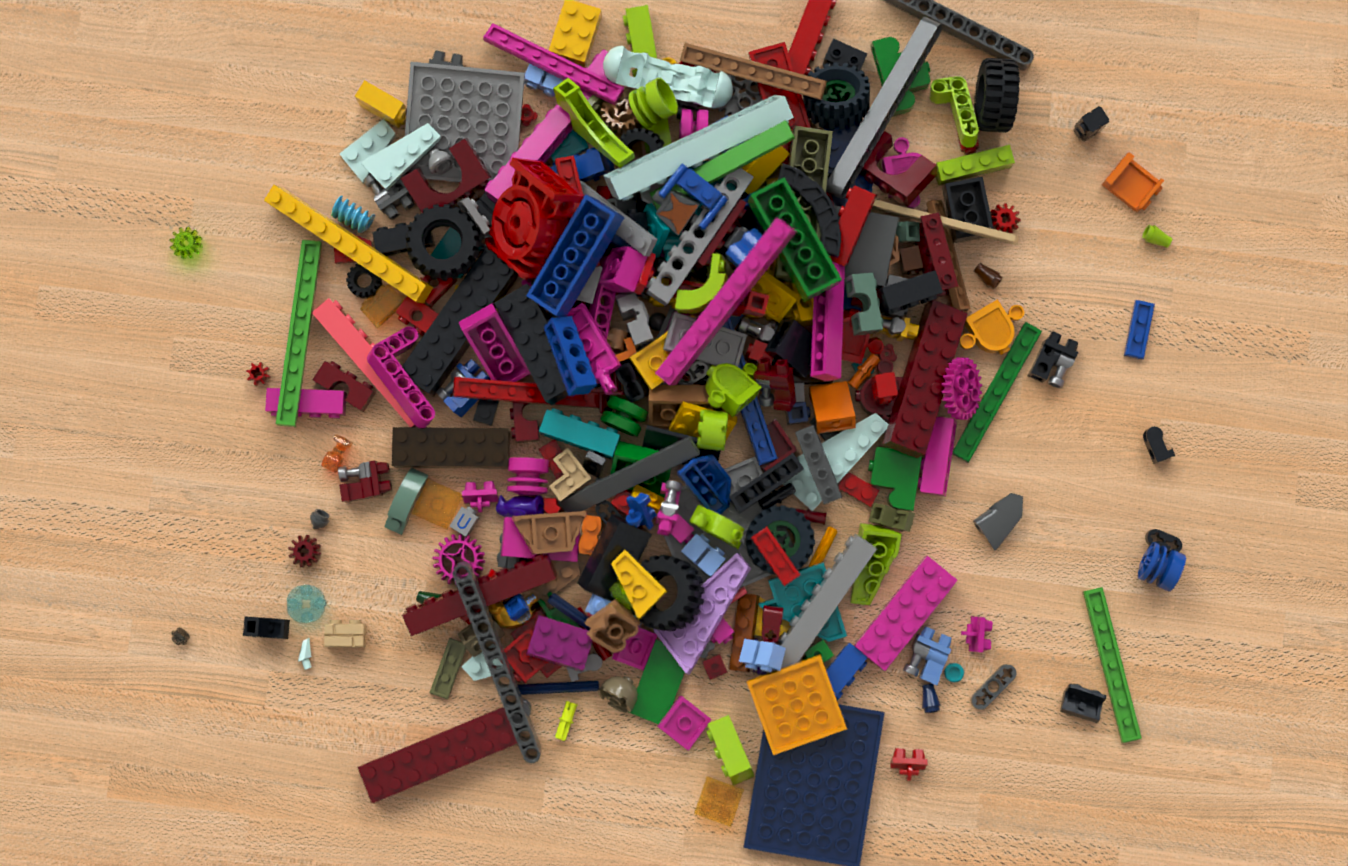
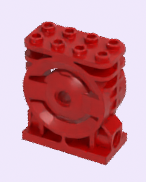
[484,158,584,280]

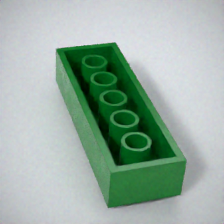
[748,177,842,302]

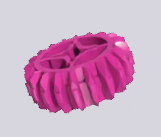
[433,534,485,586]

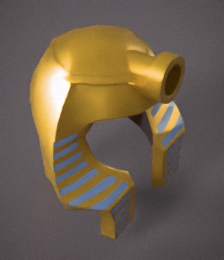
[489,593,541,629]

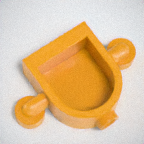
[959,299,1024,355]

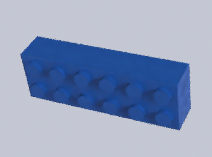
[526,194,625,317]

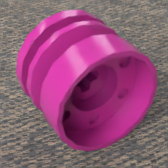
[507,457,549,496]

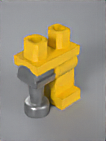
[870,317,919,342]

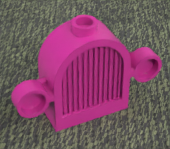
[881,137,921,209]

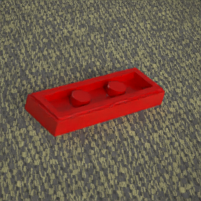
[751,527,800,586]

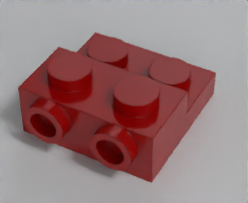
[499,628,549,684]

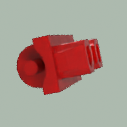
[890,748,928,781]

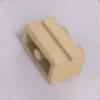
[324,620,366,647]

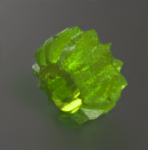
[169,227,203,259]

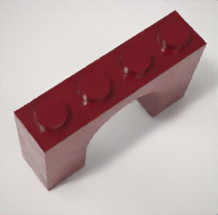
[859,131,937,206]
[401,138,491,213]

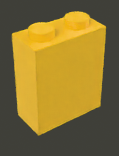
[355,80,407,129]

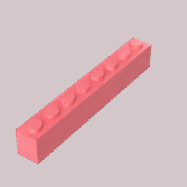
[312,298,426,427]

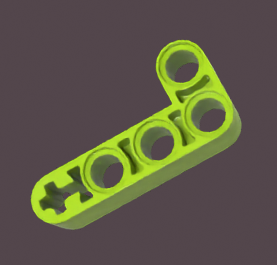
[929,76,979,147]

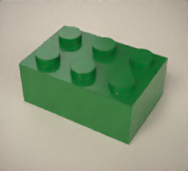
[610,441,672,497]

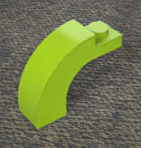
[675,254,729,314]

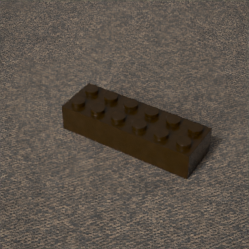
[392,427,510,469]

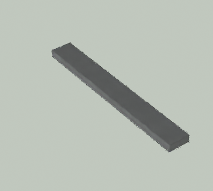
[558,436,700,512]

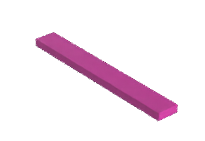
[483,23,624,105]

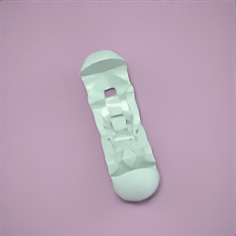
[603,45,733,109]

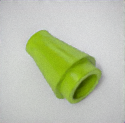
[1142,225,1172,248]

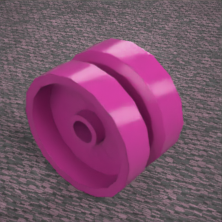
[679,109,708,139]

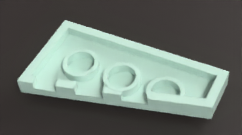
[361,123,442,191]

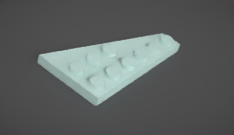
[783,413,888,511]

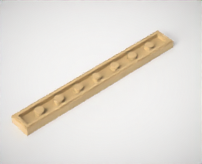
[872,200,1019,245]

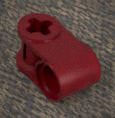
[762,605,783,643]

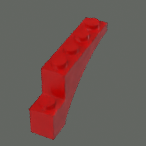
[668,280,769,318]

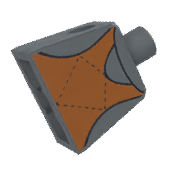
[652,189,701,236]

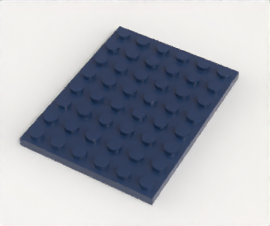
[743,704,885,866]

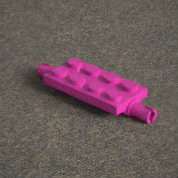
[558,303,621,395]

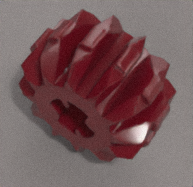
[288,535,322,568]

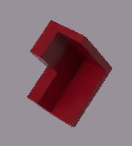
[760,419,797,473]

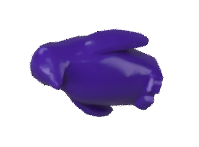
[496,495,544,517]

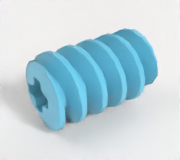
[331,196,375,234]

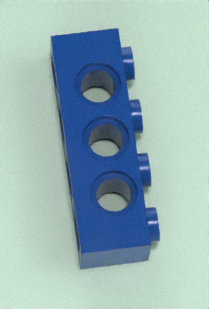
[544,316,597,396]

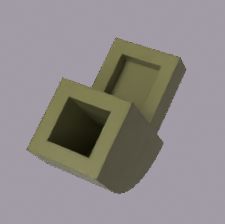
[869,503,915,532]

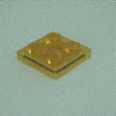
[412,479,462,530]
[694,776,744,827]

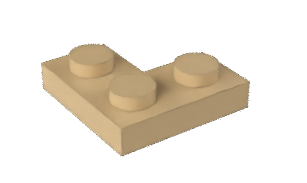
[549,448,591,502]

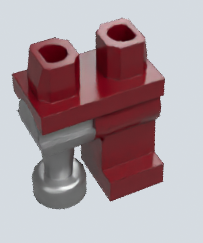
[754,357,796,411]
[338,460,392,503]

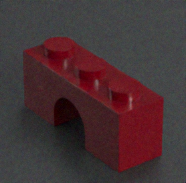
[312,361,376,413]
[510,382,540,443]

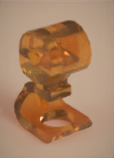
[321,434,353,473]

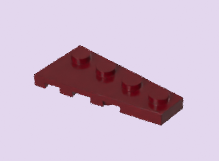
[693,199,747,271]

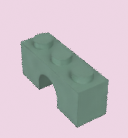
[844,273,883,335]

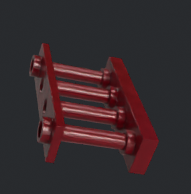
[915,212,958,297]

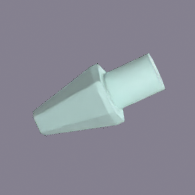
[298,638,312,670]

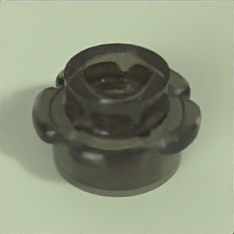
[171,627,190,645]

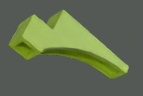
[553,78,635,168]

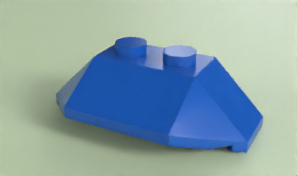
[677,455,731,515]

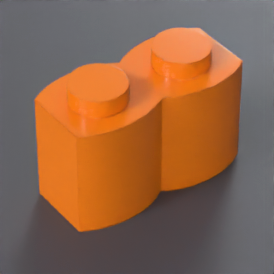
[579,515,602,556]

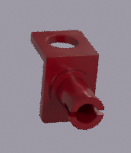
[599,372,625,414]

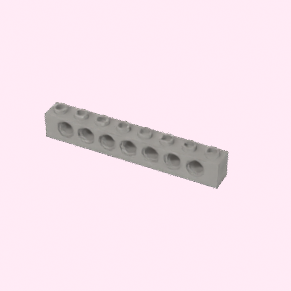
[646,168,754,306]

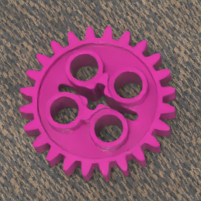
[942,357,982,420]

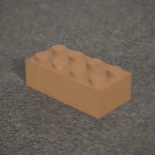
[649,384,726,428]

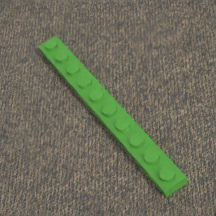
[275,240,322,427]

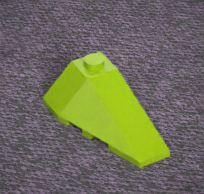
[850,523,902,605]

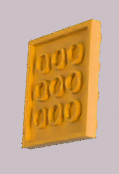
[747,655,847,755]

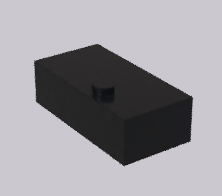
[577,514,652,601]

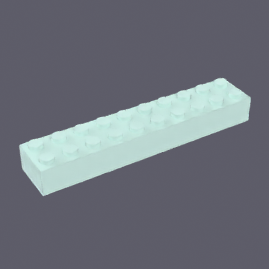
[603,95,794,201]

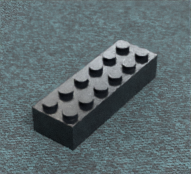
[494,284,569,405]

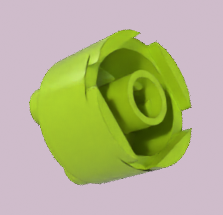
[697,409,728,451]

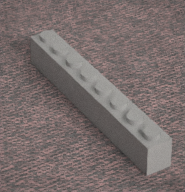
[778,533,877,668]

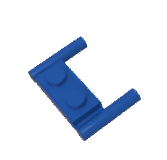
[658,163,728,230]

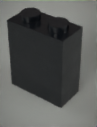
[764,318,812,378]

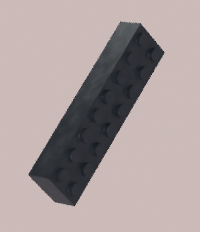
[402,247,518,397]

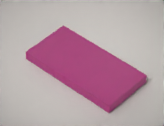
[501,517,580,562]

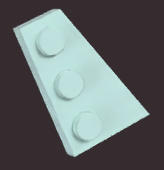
[340,119,396,184]

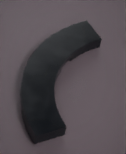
[777,163,841,258]

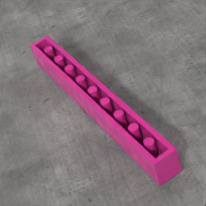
[485,49,608,203]
[655,218,797,385]

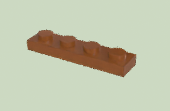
[729,594,760,673]

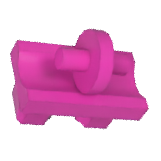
[462,481,498,513]
[961,617,993,652]

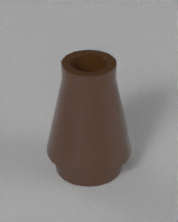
[974,263,1003,289]

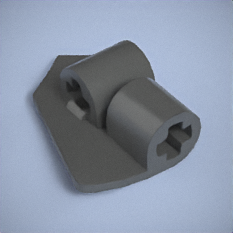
[973,493,1023,550]

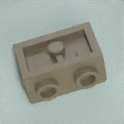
[458,611,505,657]

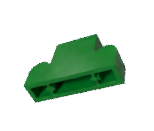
[870,37,931,117]
[868,447,922,512]

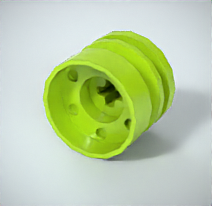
[629,77,678,128]

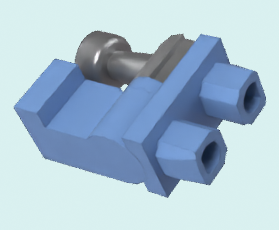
[903,626,952,685]

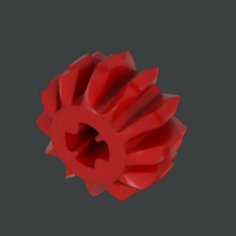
[990,203,1021,234]

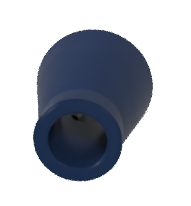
[922,684,941,713]

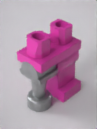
[655,480,682,536]

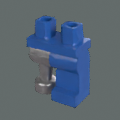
[436,359,491,418]

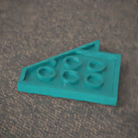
[758,562,847,642]

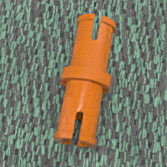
[847,353,881,390]

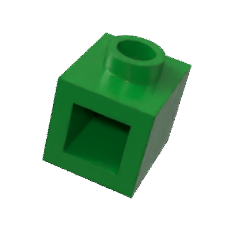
[803,639,834,663]

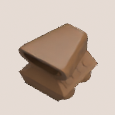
[584,599,641,653]

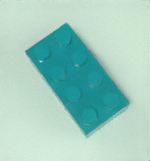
[539,408,621,460]

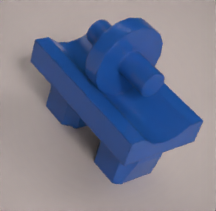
[626,493,656,530]

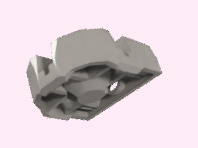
[615,292,653,352]

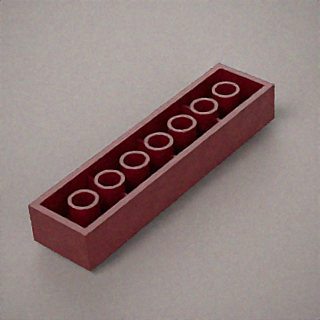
[882,300,968,458]
[357,707,518,804]

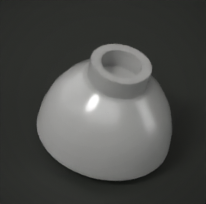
[428,149,454,175]

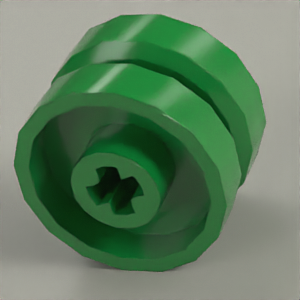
[600,396,649,438]

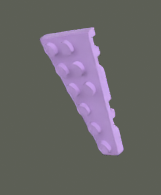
[653,553,751,675]

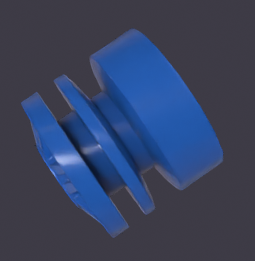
[1137,542,1186,592]

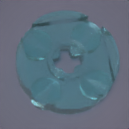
[287,584,327,623]

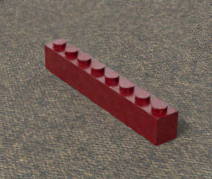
[402,553,557,637]

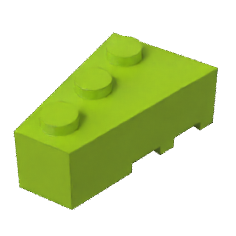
[706,715,754,786]

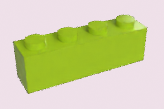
[936,145,1015,186]

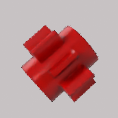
[246,362,271,386]

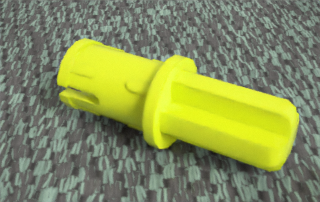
[555,701,578,741]

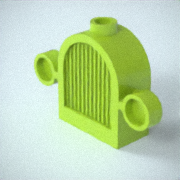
[705,363,762,417]
[689,505,745,550]

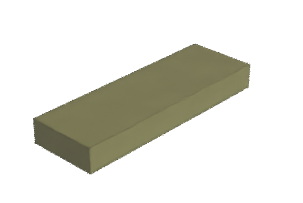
[430,638,467,700]

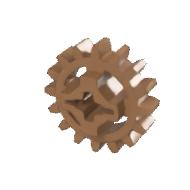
[600,94,640,133]

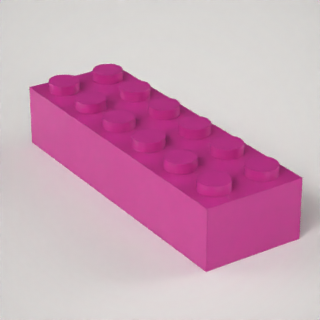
[853,556,958,671]

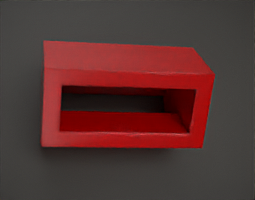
[544,498,562,514]

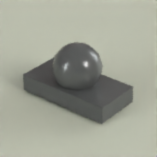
[649,306,677,339]

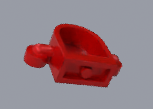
[842,309,884,364]

